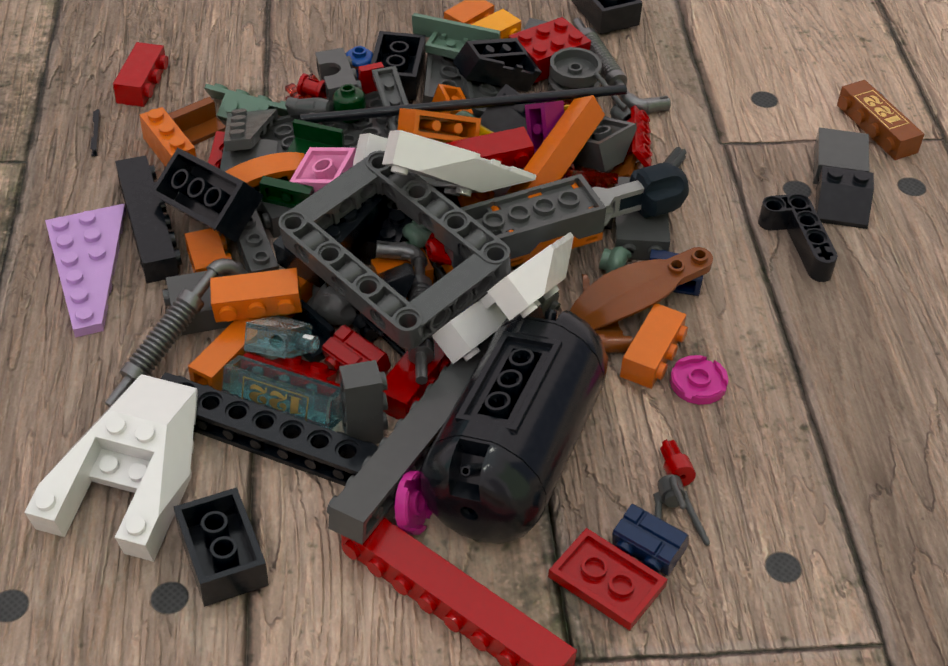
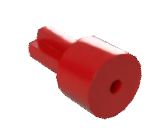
[660,439,696,487]

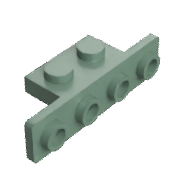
[412,13,501,59]
[204,83,289,121]

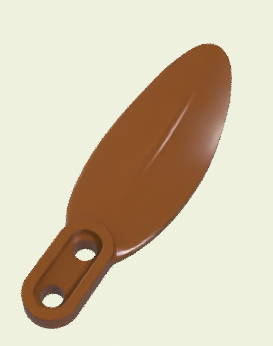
[570,247,713,330]

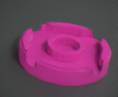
[670,355,729,405]
[395,470,432,535]

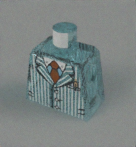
[244,315,320,358]

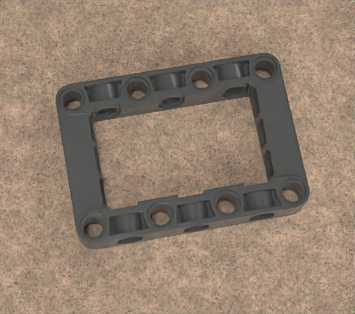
[278,150,511,349]

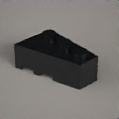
[453,38,542,92]

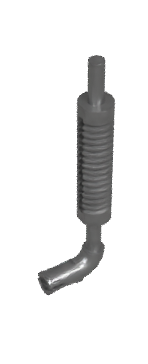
[572,18,671,114]
[376,240,434,385]
[104,258,248,407]

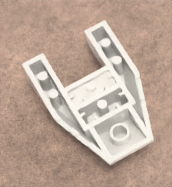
[353,130,536,197]
[432,232,574,364]
[24,374,198,562]

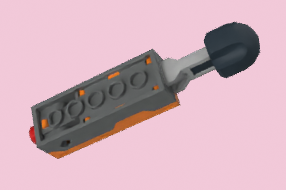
[425,163,689,274]

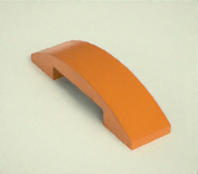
[225,152,305,187]

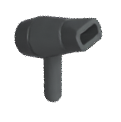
[285,97,334,124]

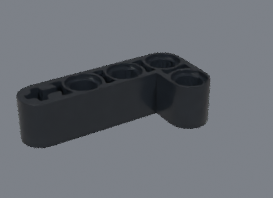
[758,194,838,282]

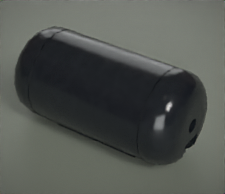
[420,305,608,544]

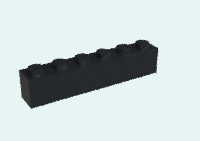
[115,155,182,284]

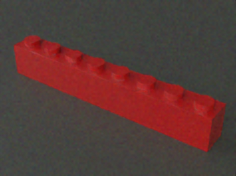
[341,518,577,666]

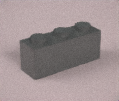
[339,360,388,444]

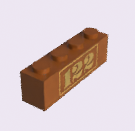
[837,80,924,160]

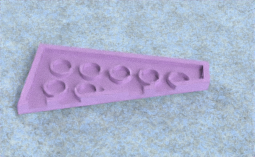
[45,203,126,338]

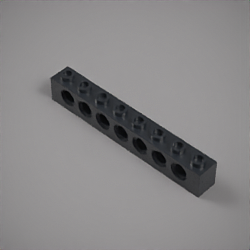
[160,372,378,486]

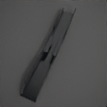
[90,109,101,156]

